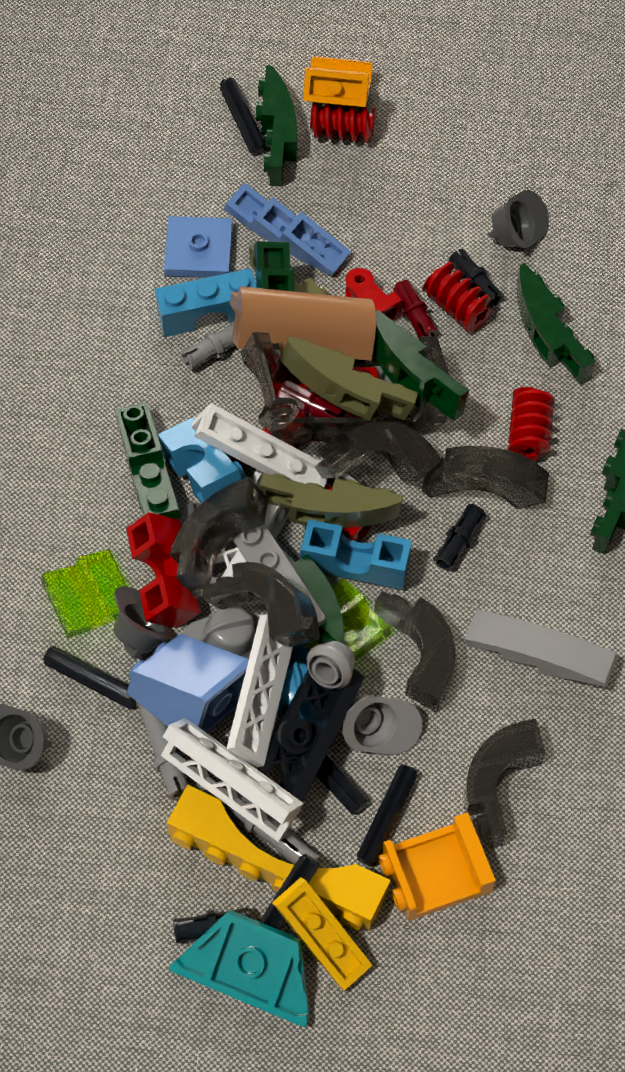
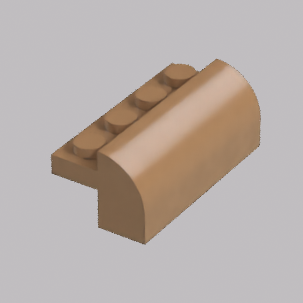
[230,286,376,361]

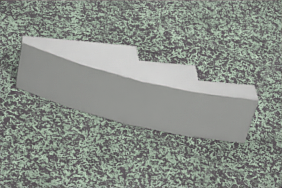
[464,609,618,687]

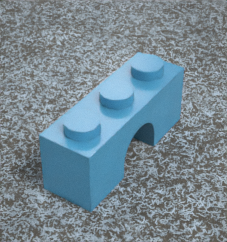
[155,268,256,337]
[157,417,246,513]
[300,519,412,590]

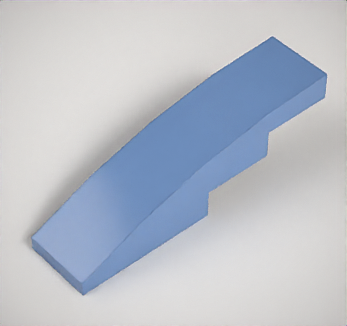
[223,182,352,276]

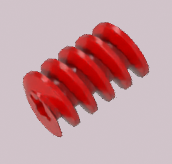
[310,102,376,144]
[422,262,492,333]
[507,387,555,463]

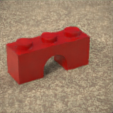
[126,512,201,628]

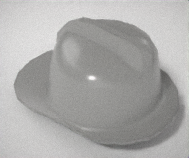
[183,606,259,656]
[342,695,423,755]

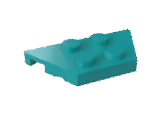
[169,910,310,1028]

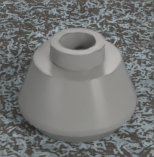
[307,641,355,689]

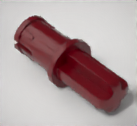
[393,279,438,342]
[277,380,344,428]

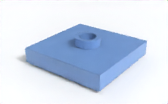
[164,216,233,277]

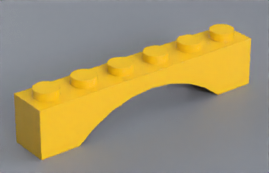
[167,784,391,931]

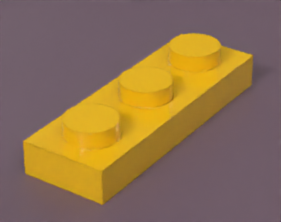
[272,877,373,991]

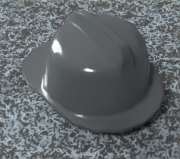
[488,190,549,249]
[114,586,172,659]
[0,704,51,770]

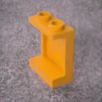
[303,56,373,107]
[378,812,496,921]

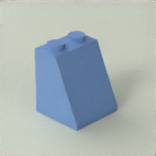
[127,633,249,733]

